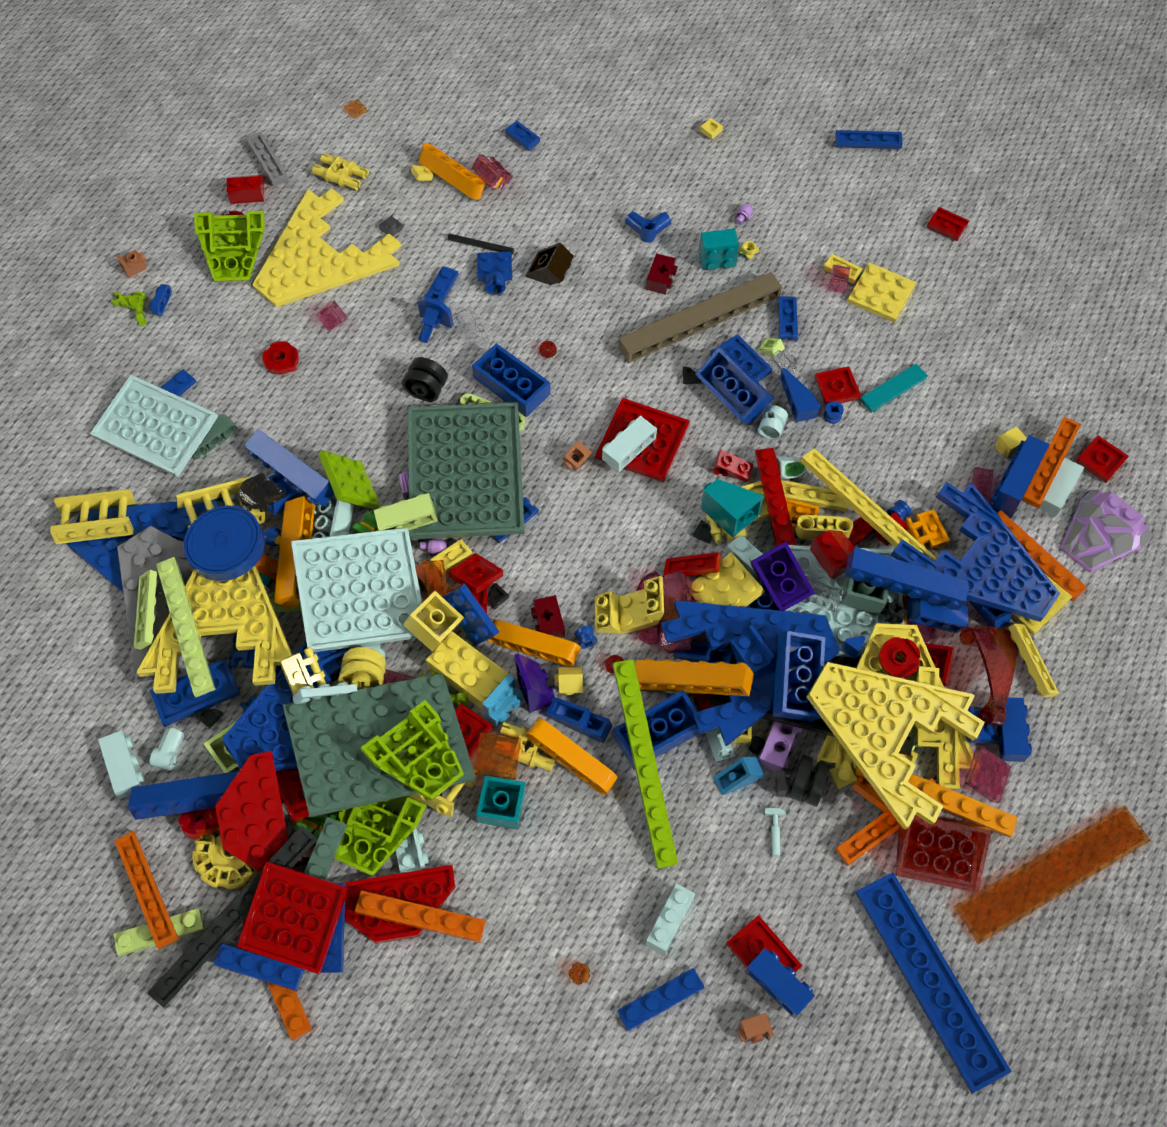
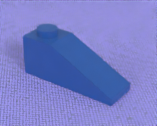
[780,368,820,422]

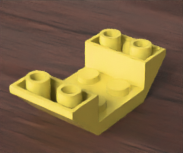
[595,576,664,634]

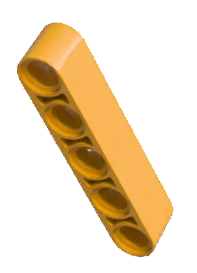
[418,144,485,200]
[487,620,581,667]
[525,718,618,795]

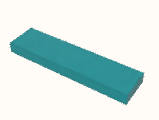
[860,363,928,413]

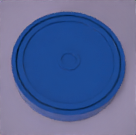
[184,505,265,581]

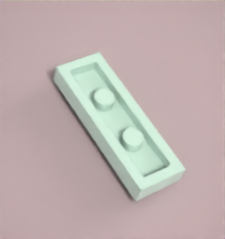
[292,682,358,704]

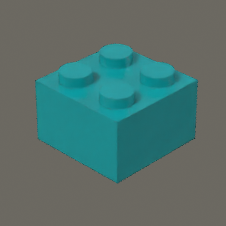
[699,228,739,270]
[476,776,526,830]

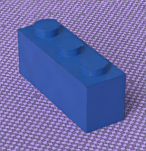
[908,598,969,633]
[995,697,1032,762]
[745,948,815,1019]

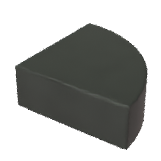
[682,366,701,384]
[693,520,712,544]
[490,583,509,609]
[194,709,224,729]

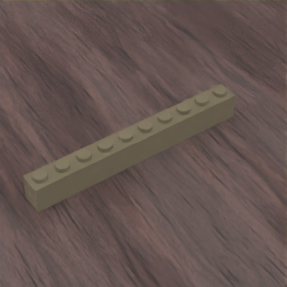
[618,272,782,364]

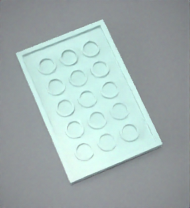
[90,375,218,477]

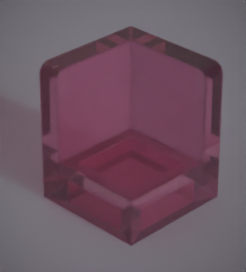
[828,265,850,294]
[316,300,347,331]

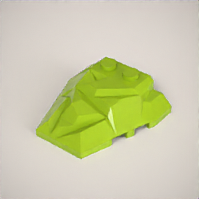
[194,211,265,282]
[360,700,464,801]
[334,795,427,876]

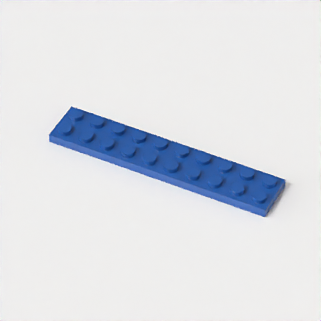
[856,872,1012,1094]

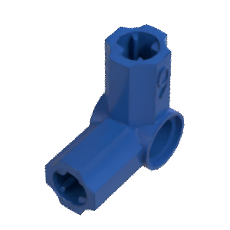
[625,211,671,242]

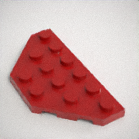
[215,751,294,871]
[344,865,456,944]

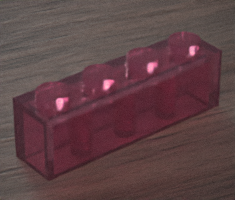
[661,571,693,654]

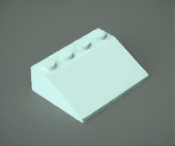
[304,493,354,539]

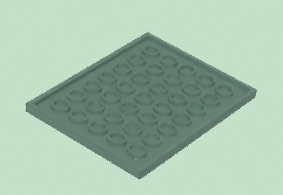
[408,402,525,540]
[283,673,475,817]

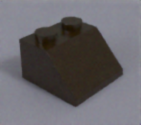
[526,242,574,285]

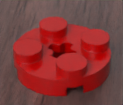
[262,341,299,375]
[878,637,920,678]
[178,808,219,839]

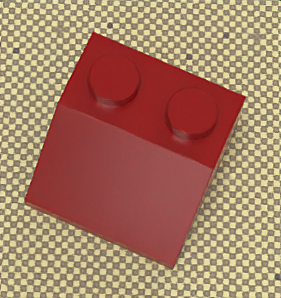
[227,174,264,204]
[810,530,854,580]

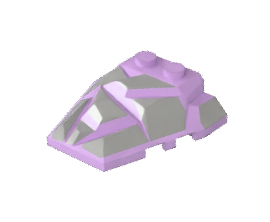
[1060,489,1153,573]

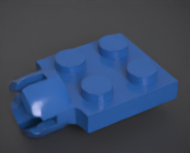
[477,252,512,295]

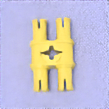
[312,153,369,191]
[493,721,555,772]

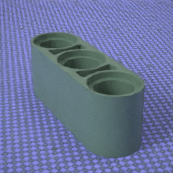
[193,414,237,459]

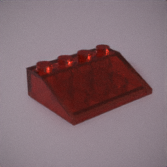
[895,815,992,893]

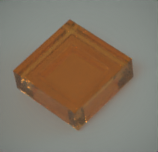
[344,99,367,119]

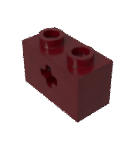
[646,253,678,295]
[530,595,565,638]

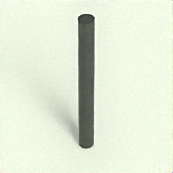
[448,233,514,255]

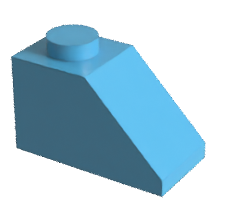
[714,757,765,795]

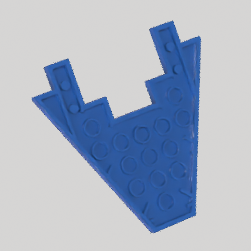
[891,482,1060,622]
[66,498,225,594]
[661,601,840,746]
[222,640,356,771]

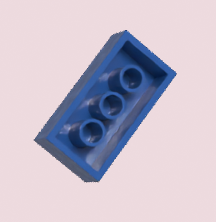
[472,343,550,417]
[695,347,774,425]
[990,435,1050,519]
[773,631,826,722]
[613,690,699,770]

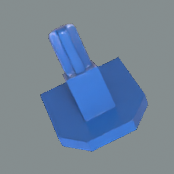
[417,296,454,343]

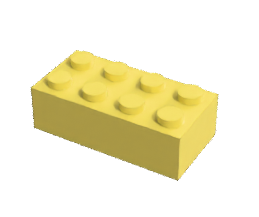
[426,632,513,710]

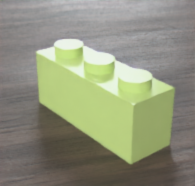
[374,493,438,531]

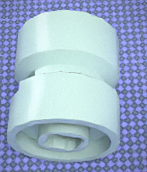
[758,405,788,440]

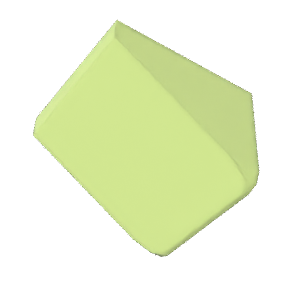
[758,338,785,360]

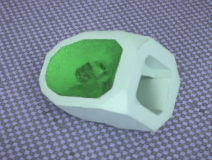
[776,456,807,479]

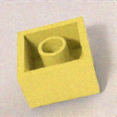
[403,591,464,652]

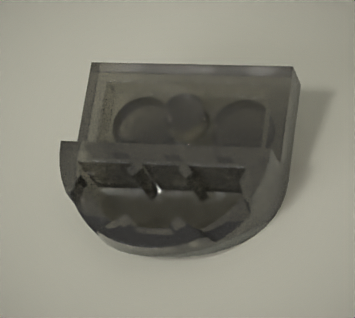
[239,473,285,512]

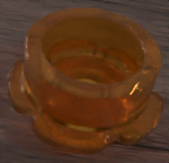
[569,963,590,985]

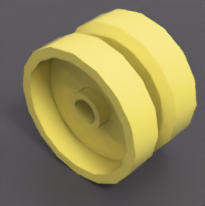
[338,647,386,690]

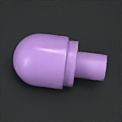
[735,204,753,225]
[420,539,447,555]

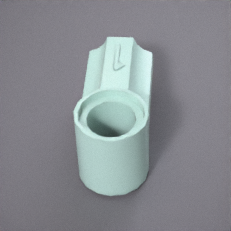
[150,728,184,771]

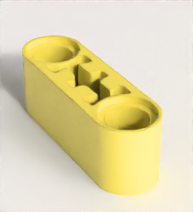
[795,515,853,540]

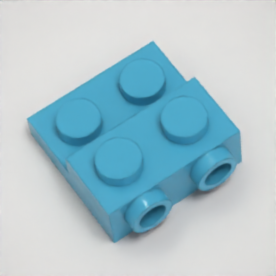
[482,674,523,728]

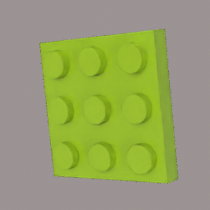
[318,450,380,510]

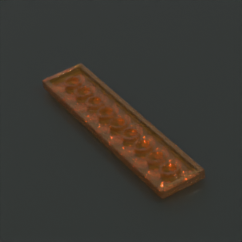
[953,805,1151,945]

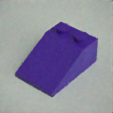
[750,542,815,611]
[514,653,555,712]

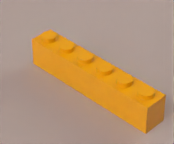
[274,496,315,609]
[635,658,754,696]

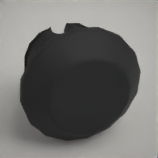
[749,736,766,754]

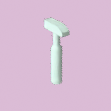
[765,808,786,857]

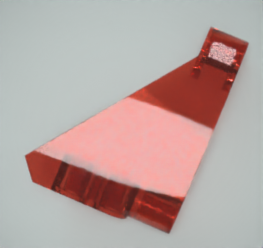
[960,626,1017,726]

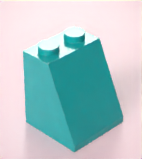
[701,479,763,538]

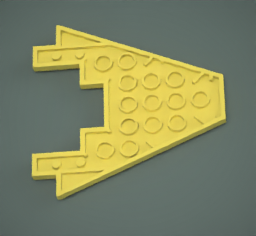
[252,188,401,307]
[137,565,292,694]
[816,623,979,790]
[807,662,985,829]

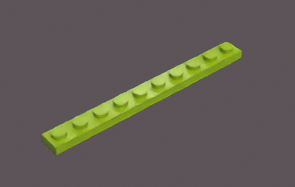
[612,659,678,869]

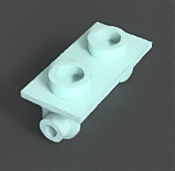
[706,729,735,762]

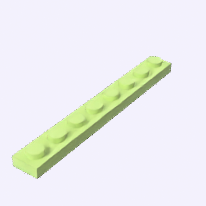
[156,557,216,697]

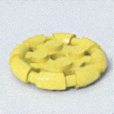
[192,828,259,890]

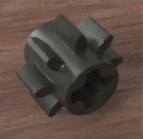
[881,599,908,624]

